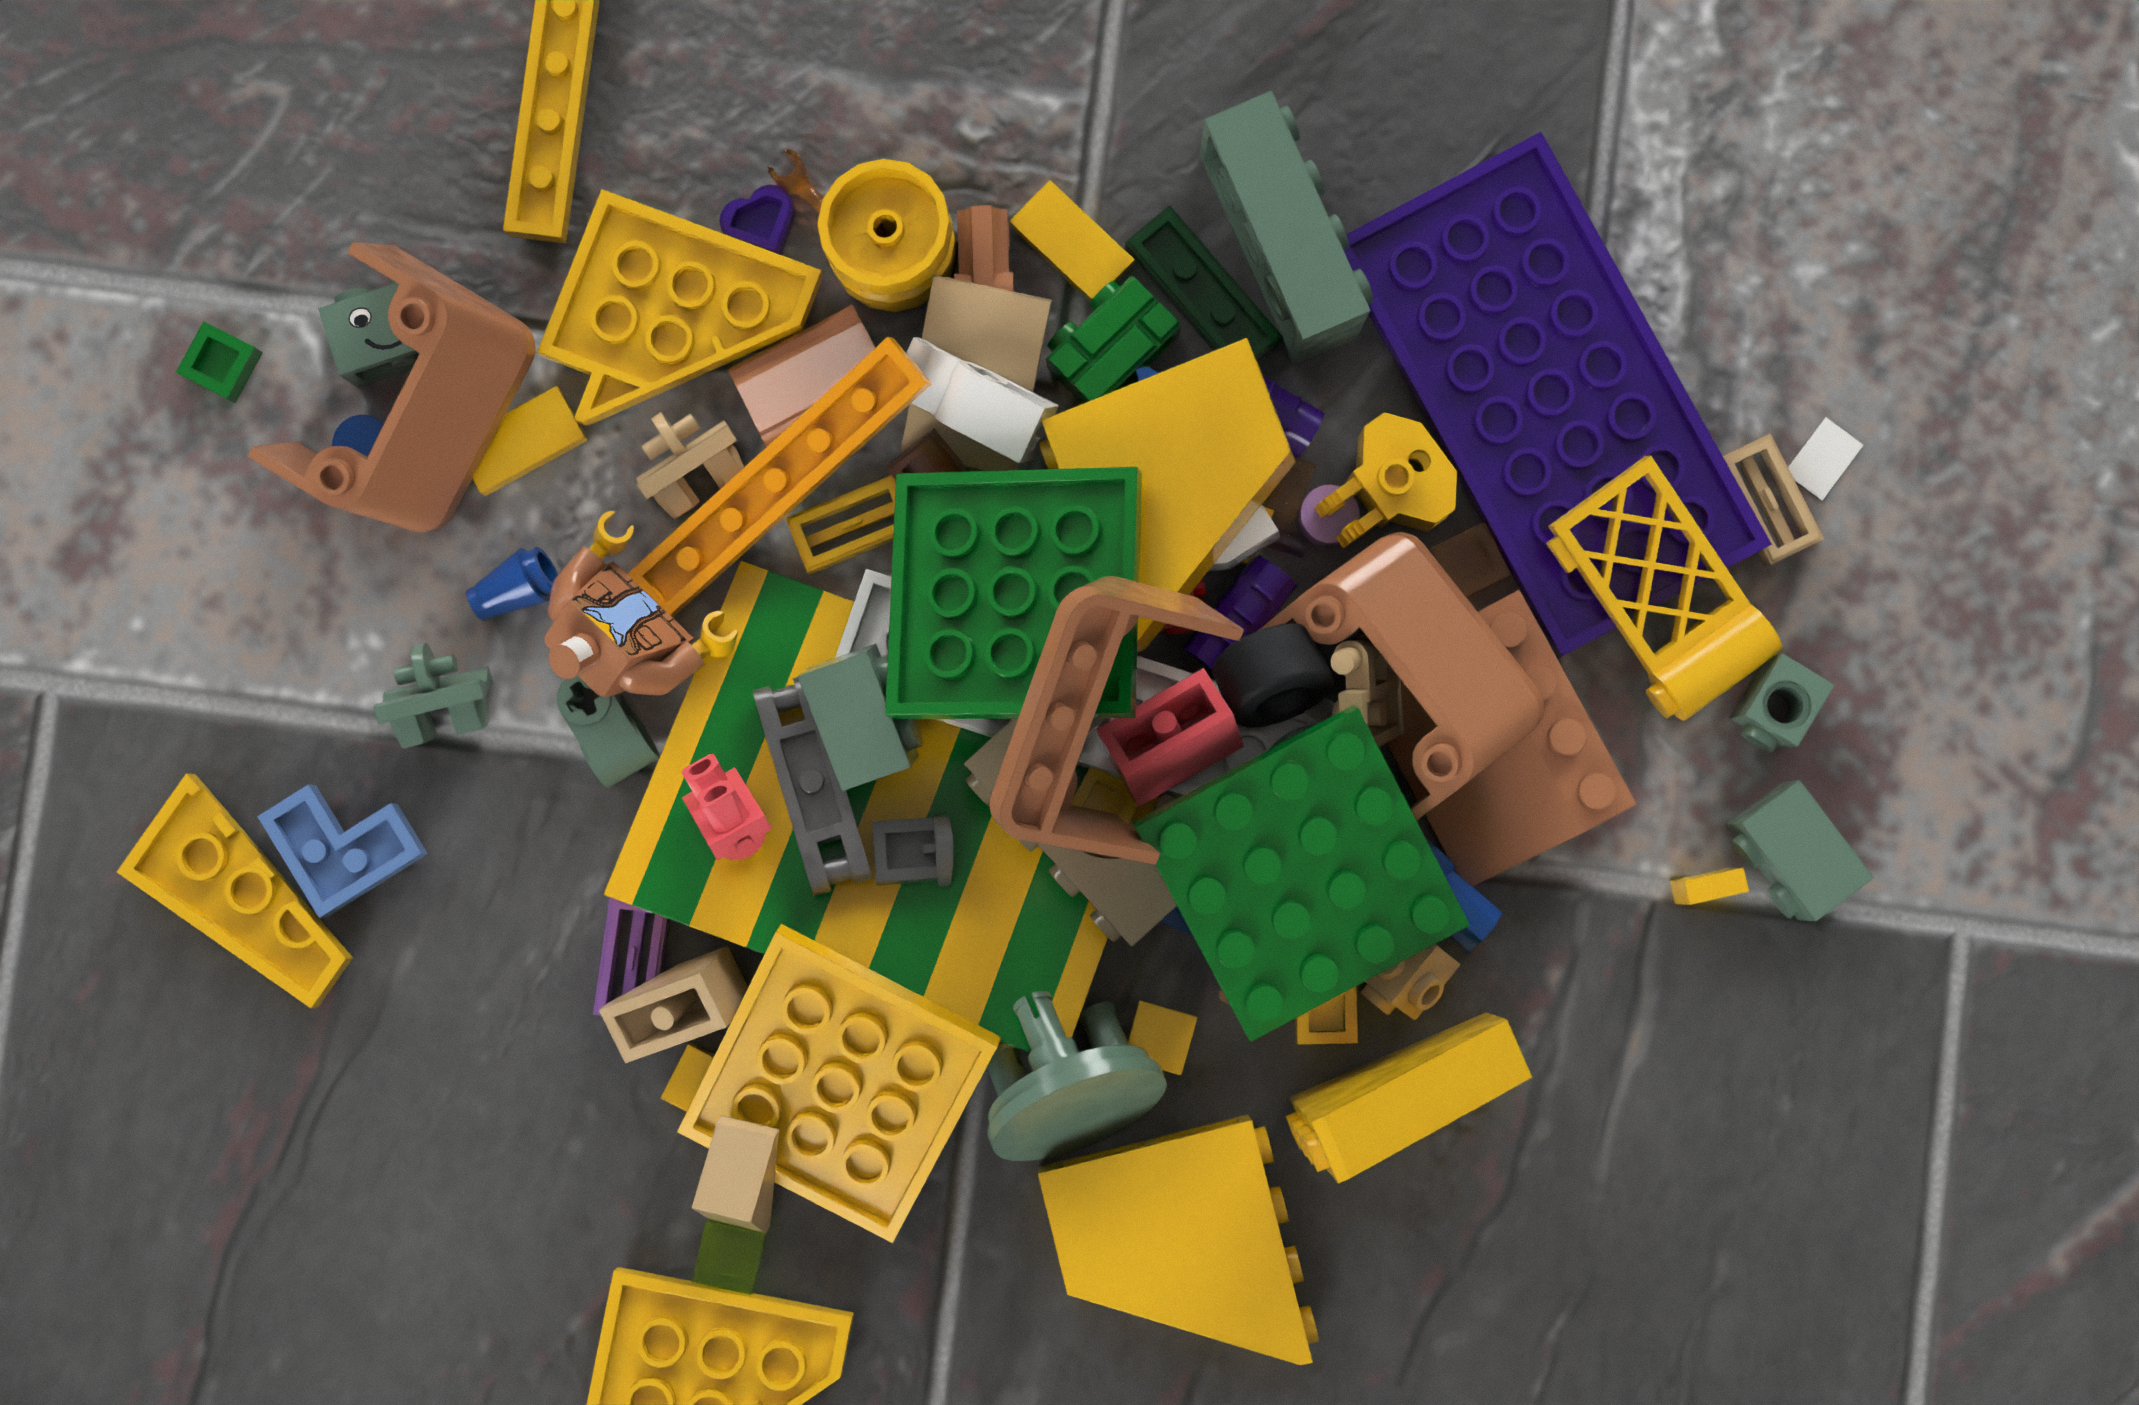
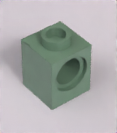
[1729,653,1835,752]

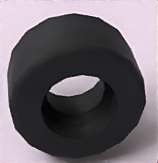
[1212,624,1334,728]

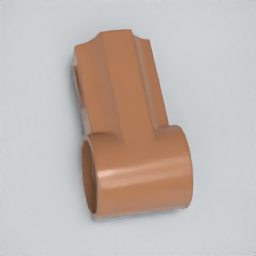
[954,205,1015,292]

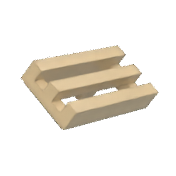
[1723,433,1824,567]

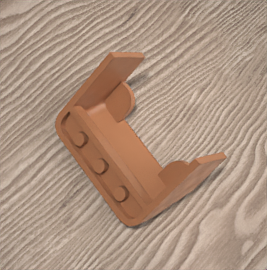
[247,242,536,532]
[1258,532,1545,821]
[990,576,1244,865]

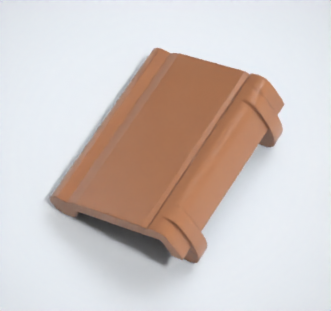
[727,305,876,447]

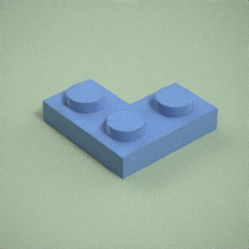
[257,784,428,918]

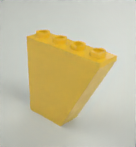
[1039,338,1296,652]
[1285,1012,1533,1184]
[1038,1114,1319,1365]

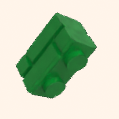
[1046,275,1181,404]

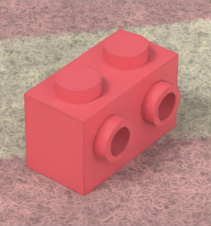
[1096,668,1244,807]

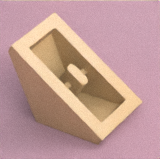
[692,1115,779,1233]

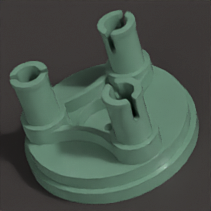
[987,991,1167,1161]

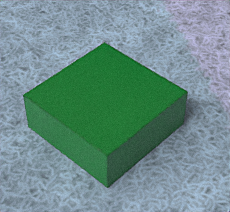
[175,321,263,403]

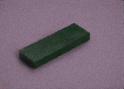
[1124,205,1284,362]

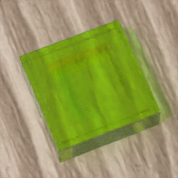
[692,1219,767,1295]

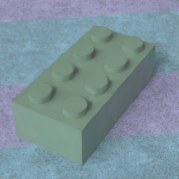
[1199,90,1374,365]

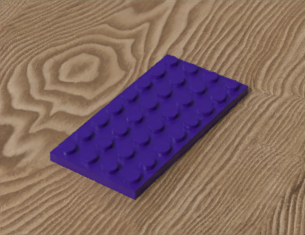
[1344,132,1772,658]

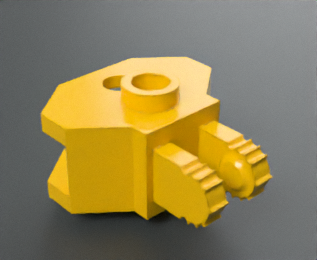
[1314,412,1457,548]

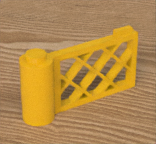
[1546,456,1783,721]

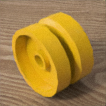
[817,159,958,312]

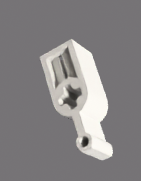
[907,337,1058,463]

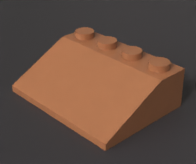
[1385,590,1636,886]

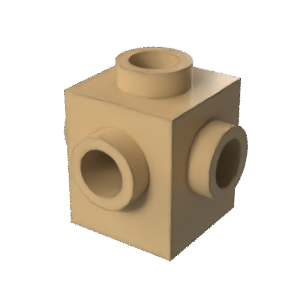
[1360,944,1461,1020]

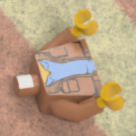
[544,511,738,697]

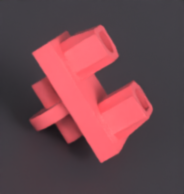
[681,754,772,860]

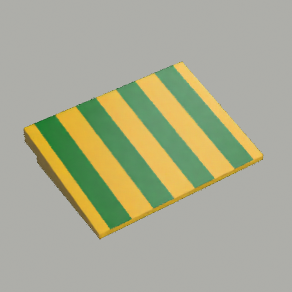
[603,561,1159,1052]

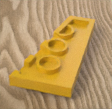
[117,773,353,1008]

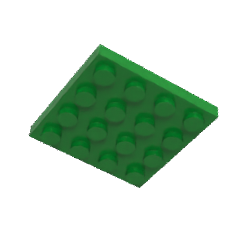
[885,467,1142,719]
[1133,705,1470,1042]

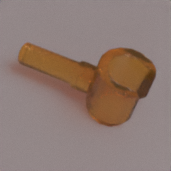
[768,149,824,213]

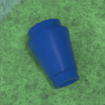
[466,547,558,621]

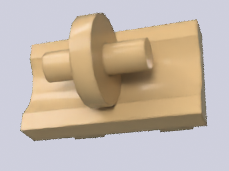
[636,412,744,519]

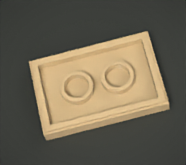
[900,275,1053,471]

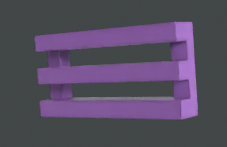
[593,897,670,1016]

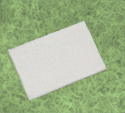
[1788,417,1864,501]

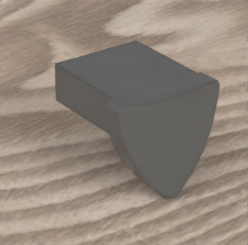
[872,813,953,887]

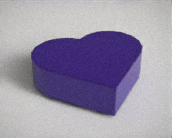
[719,184,796,255]

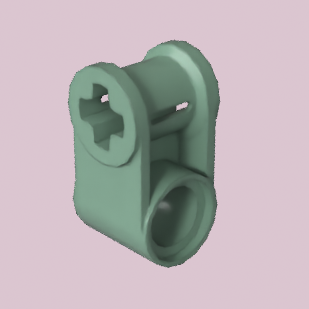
[557,676,660,789]

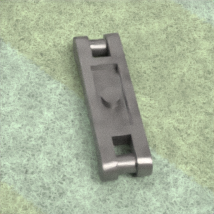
[752,677,873,896]

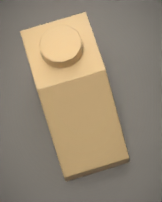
[599,946,748,1063]

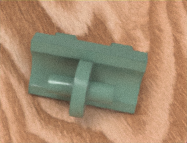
[373,643,493,748]

